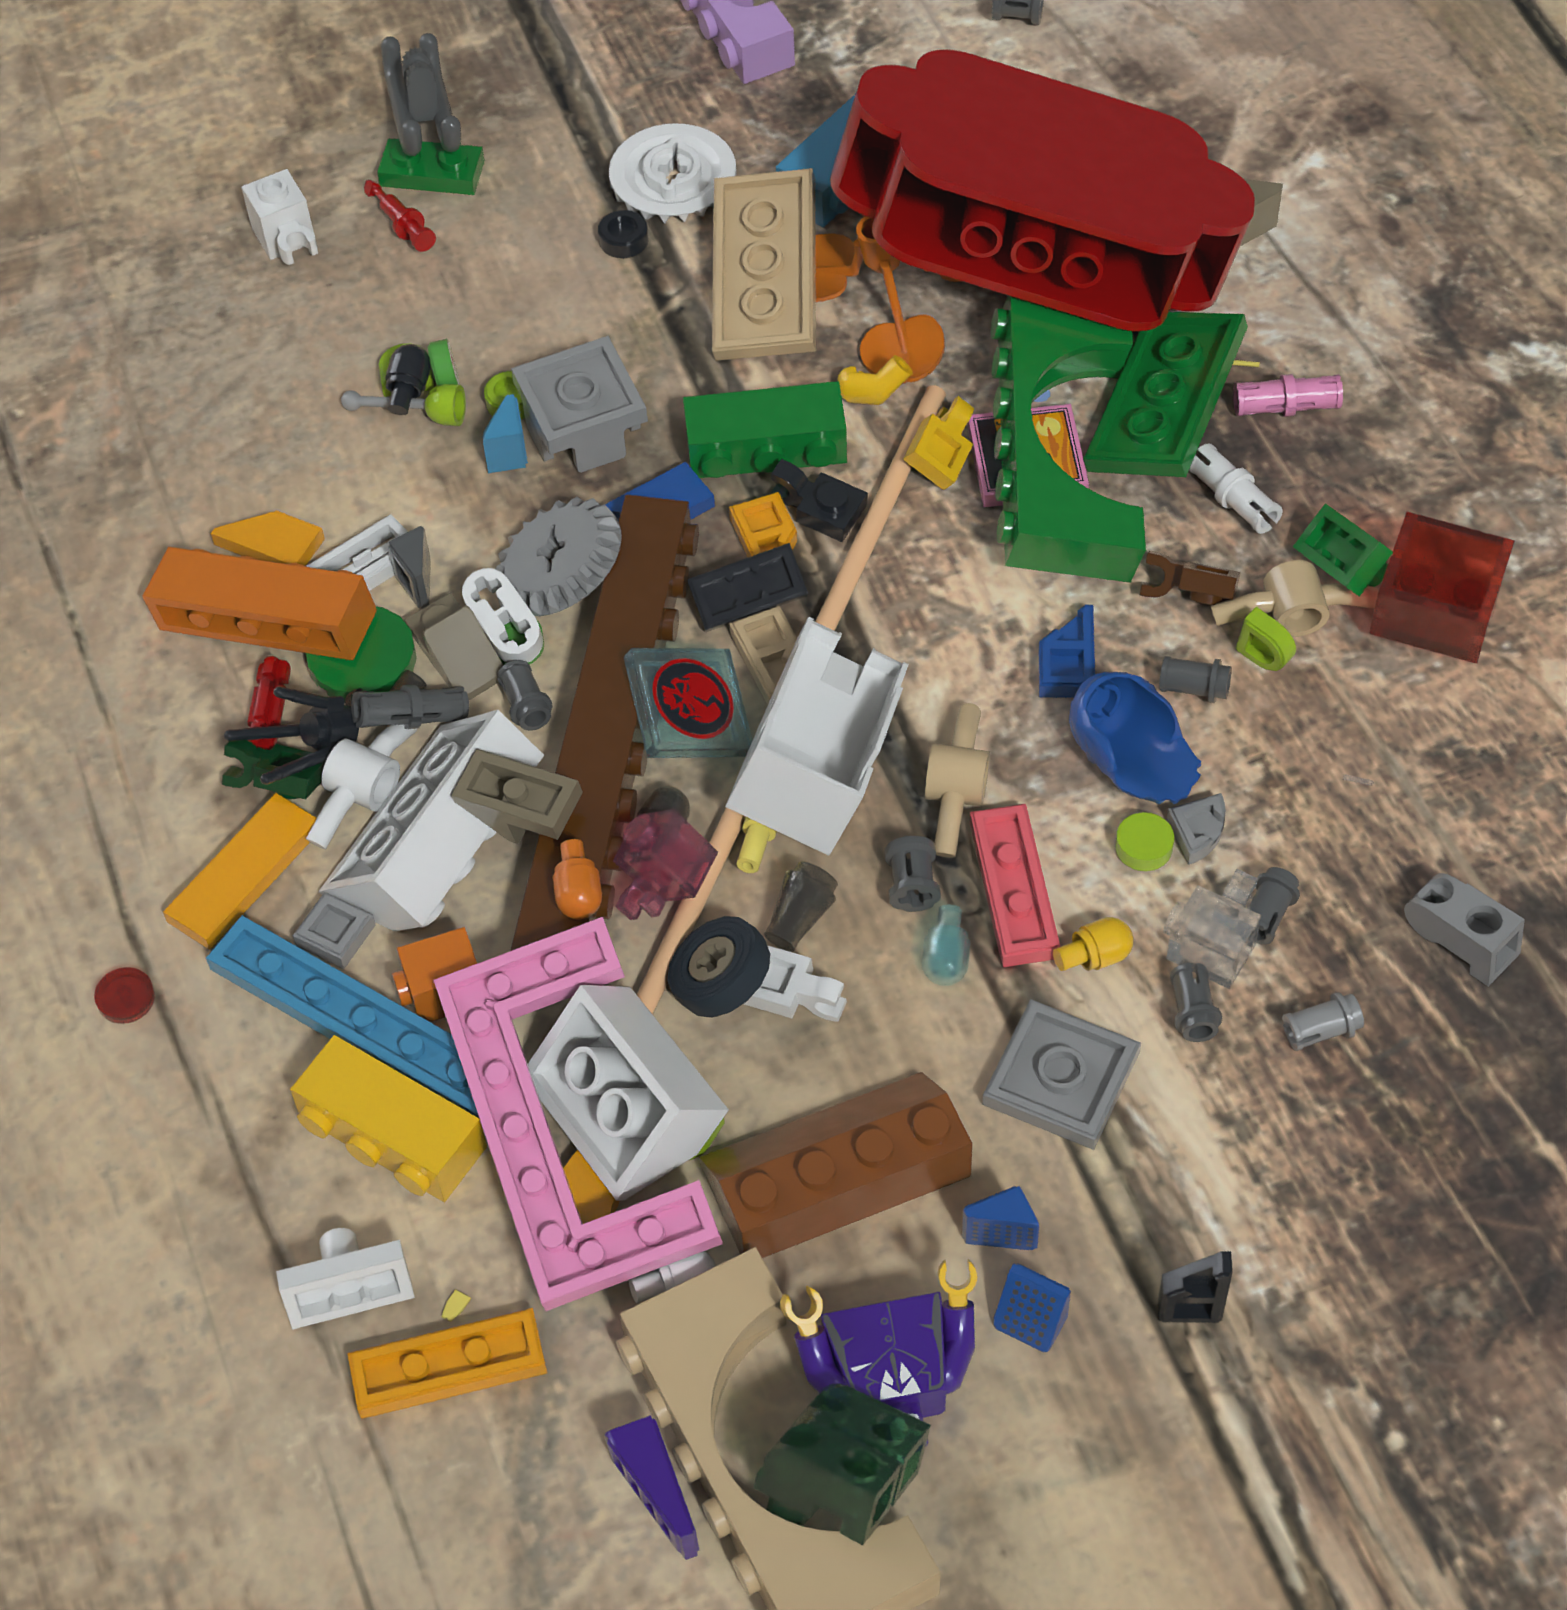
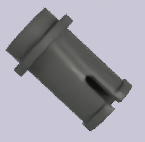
[1159,656,1232,703]
[497,660,553,731]
[1238,867,1300,945]
[1170,962,1222,1042]

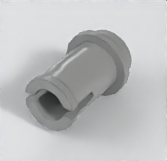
[1282,992,1364,1051]

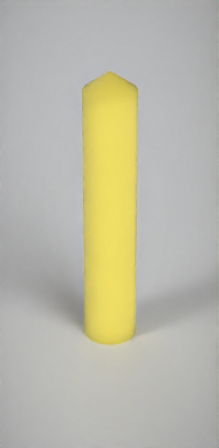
[1233,360,1260,367]

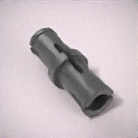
[351,685,469,729]

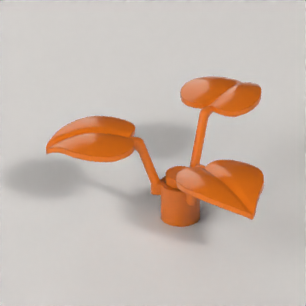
[815,216,960,384]

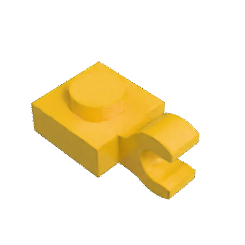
[903,396,974,490]

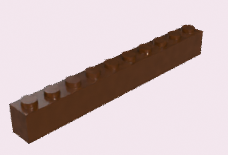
[510,494,699,951]

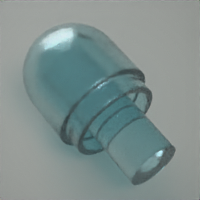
[922,905,971,986]

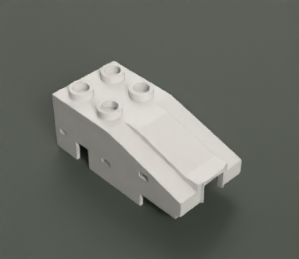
[725,617,909,856]

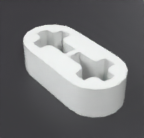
[462,568,543,663]

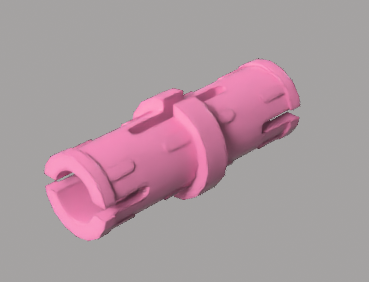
[1233,374,1343,417]

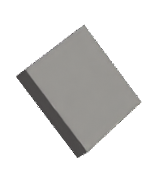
[982,999,1141,1150]

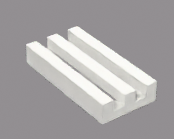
[306,514,408,591]

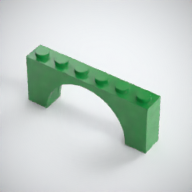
[991,295,1146,583]

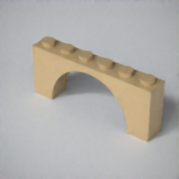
[616,1247,941,1610]

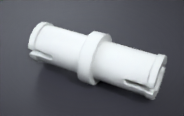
[1189,443,1283,534]

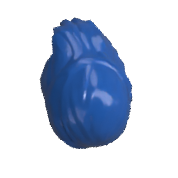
[1069,672,1201,805]

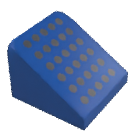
[962,1186,1040,1250]
[994,1263,1071,1352]

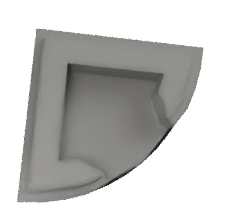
[1167,793,1226,865]

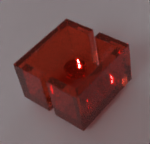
[1369,511,1515,664]

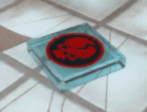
[624,648,753,758]

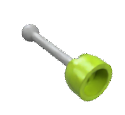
[341,384,466,426]

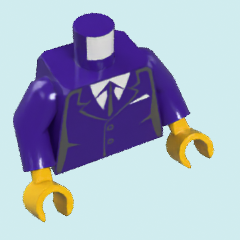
[780,1259,977,1454]

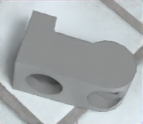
[1404,873,1525,987]

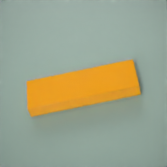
[163,793,317,950]
[347,1308,548,1419]

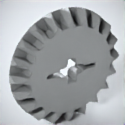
[495,496,622,616]

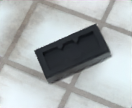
[687,543,808,632]

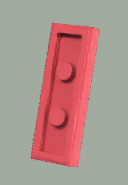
[969,804,1060,968]

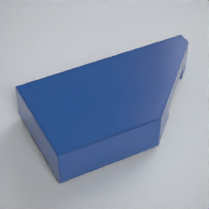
[1038,605,1095,698]

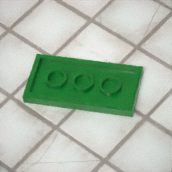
[1083,312,1248,477]

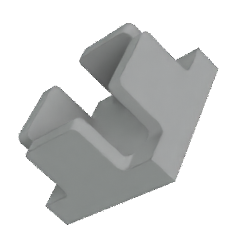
[511,336,648,472]

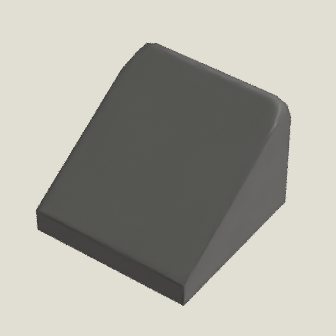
[388,526,431,609]

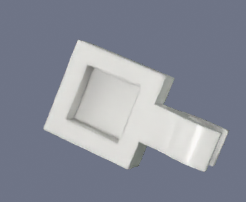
[744,945,847,1022]

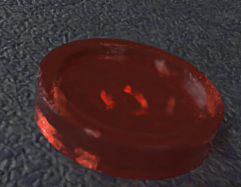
[94,967,155,1024]

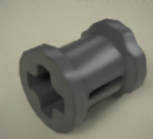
[992,0,1044,25]
[885,835,941,912]

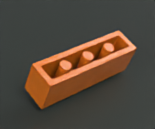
[142,547,377,661]

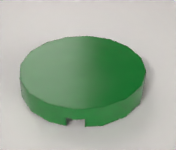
[306,607,417,703]

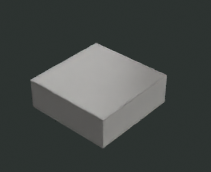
[293,892,376,969]

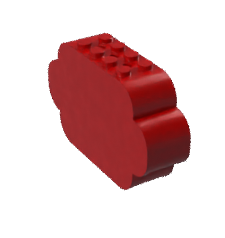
[830,49,1255,331]

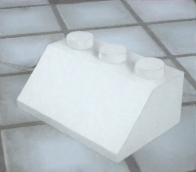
[528,985,729,1201]

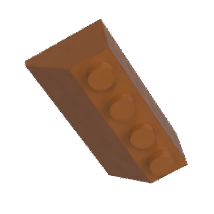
[699,1072,973,1258]

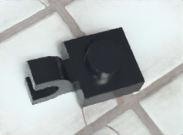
[771,459,868,543]

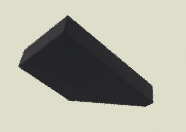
[1158,1251,1233,1323]

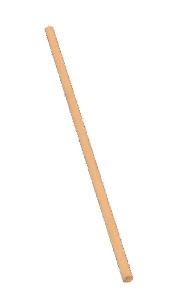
[636,385,946,1015]

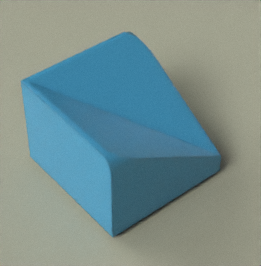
[483,394,528,473]

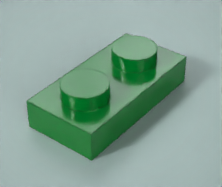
[377,138,485,195]

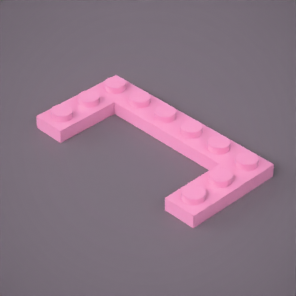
[434,917,723,1311]

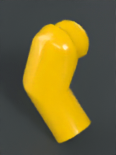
[837,355,912,405]

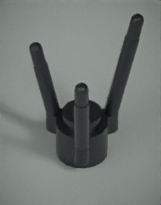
[224,686,359,785]

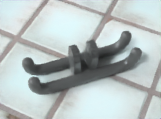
[381,33,461,157]

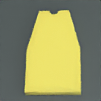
[441,1289,471,1322]

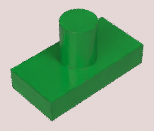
[1292,503,1393,597]

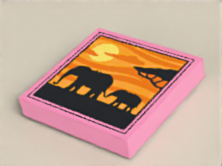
[967,404,1089,508]

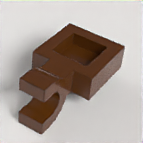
[1139,551,1241,605]

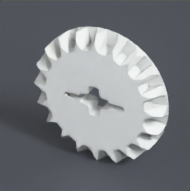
[609,123,736,224]

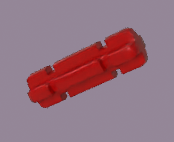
[247,656,291,750]

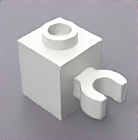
[241,169,318,265]

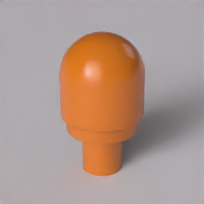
[552,839,602,920]

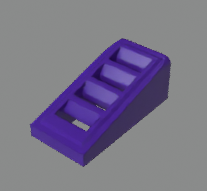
[605,1415,700,1560]

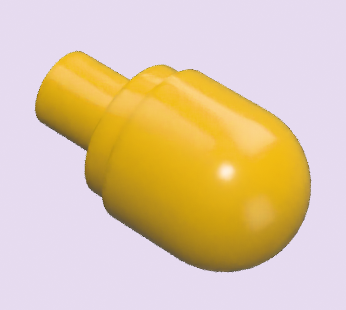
[1053,917,1134,971]

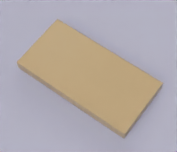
[712,168,816,361]

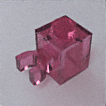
[613,809,718,920]

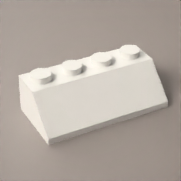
[318,710,544,931]

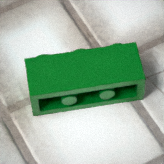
[683,381,847,478]

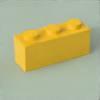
[290,1035,487,1203]

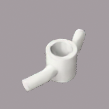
[306,724,417,850]

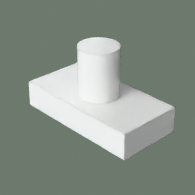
[276,1228,415,1330]

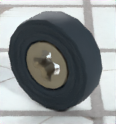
[667,916,771,1018]

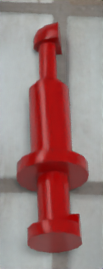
[364,179,436,252]

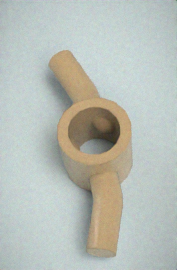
[1211,560,1380,637]
[925,703,990,858]

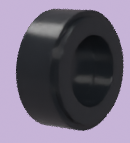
[598,210,649,258]

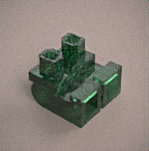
[753,1383,931,1546]

